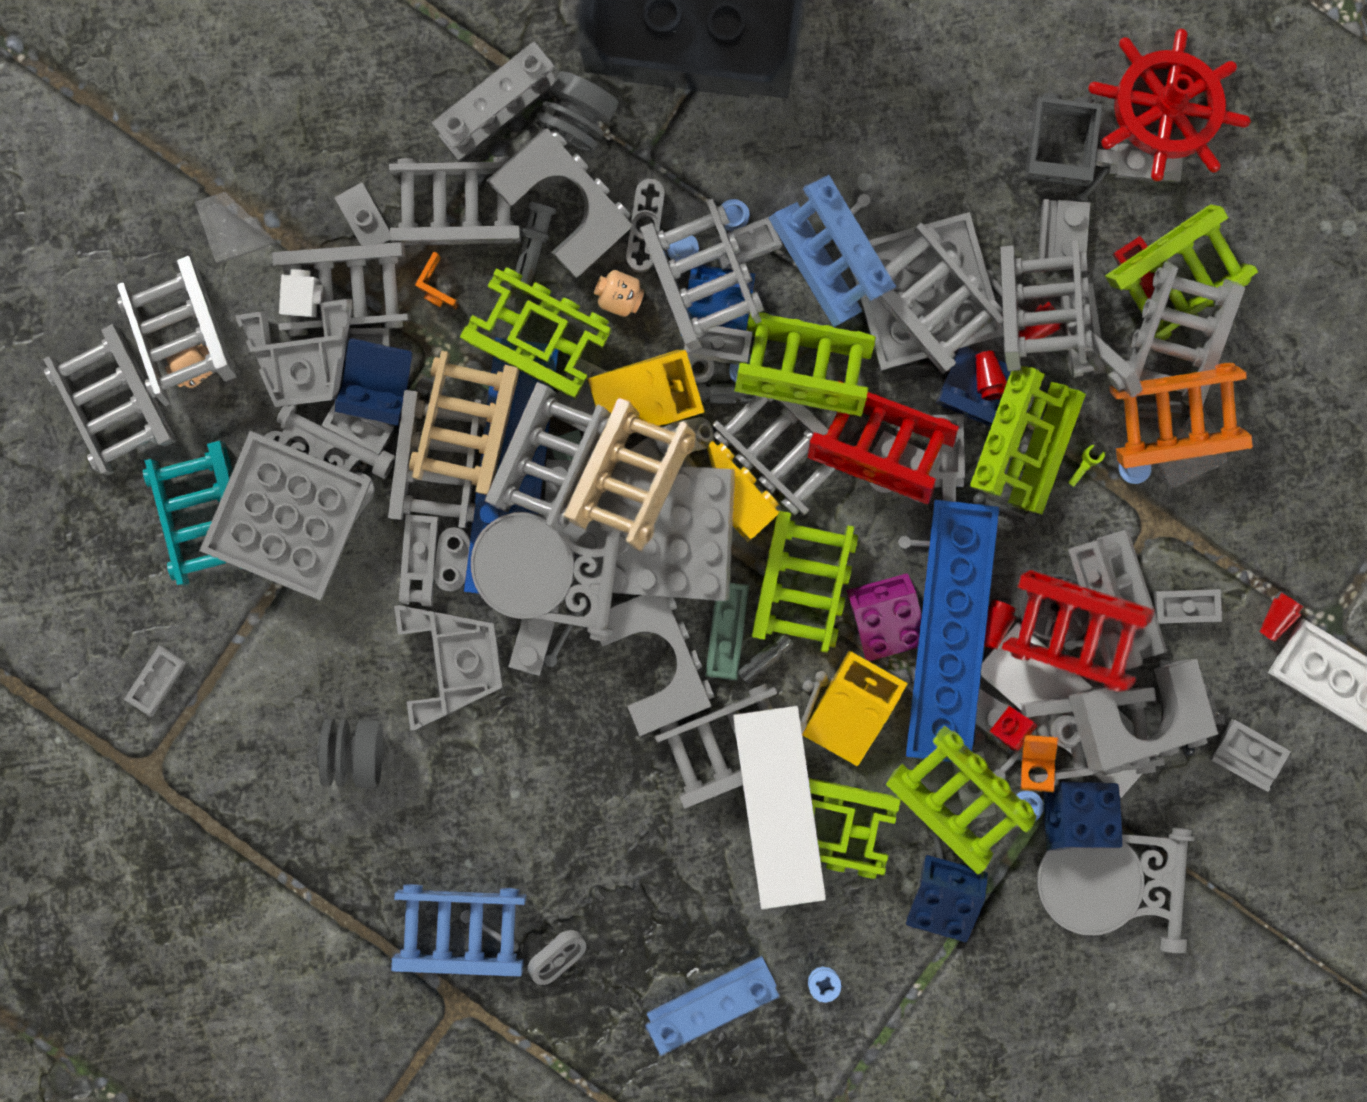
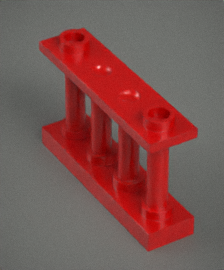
[807,381,959,505]
[1002,570,1155,692]

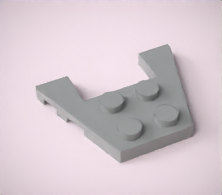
[236,299,353,407]
[394,605,503,731]

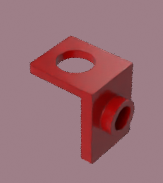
[990,706,1037,751]

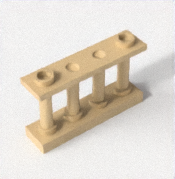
[409,350,520,495]
[564,398,696,552]

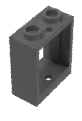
[1024,93,1102,187]

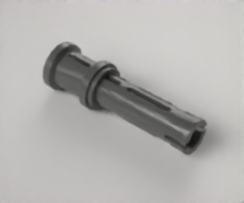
[510,202,556,301]

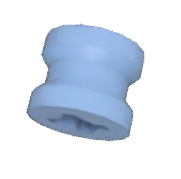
[808,966,841,1003]

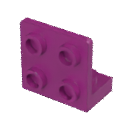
[846,573,922,661]

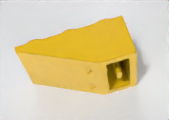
[587,350,704,434]
[707,441,779,542]
[802,651,908,766]

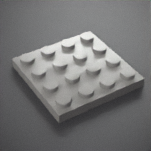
[852,212,1004,371]
[200,431,372,601]

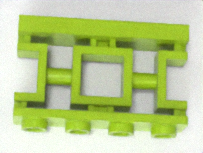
[460,267,612,400]
[970,366,1086,515]
[808,778,901,879]

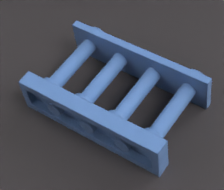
[768,175,896,328]
[392,884,527,976]
[646,956,779,1055]

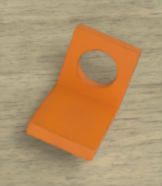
[415,252,459,310]
[1021,735,1058,792]

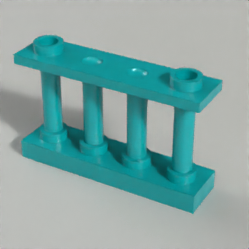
[143,441,242,586]

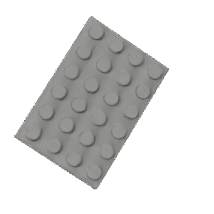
[544,459,735,601]

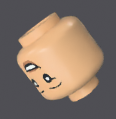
[594,270,644,317]
[165,344,213,388]

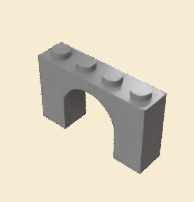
[486,128,633,278]
[600,595,714,736]
[1068,659,1218,776]

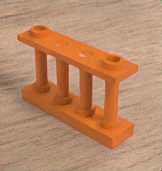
[1109,363,1253,468]

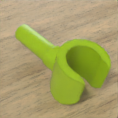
[1068,445,1105,487]

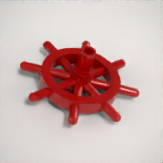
[1088,29,1251,182]

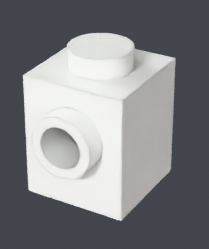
[279,269,323,317]

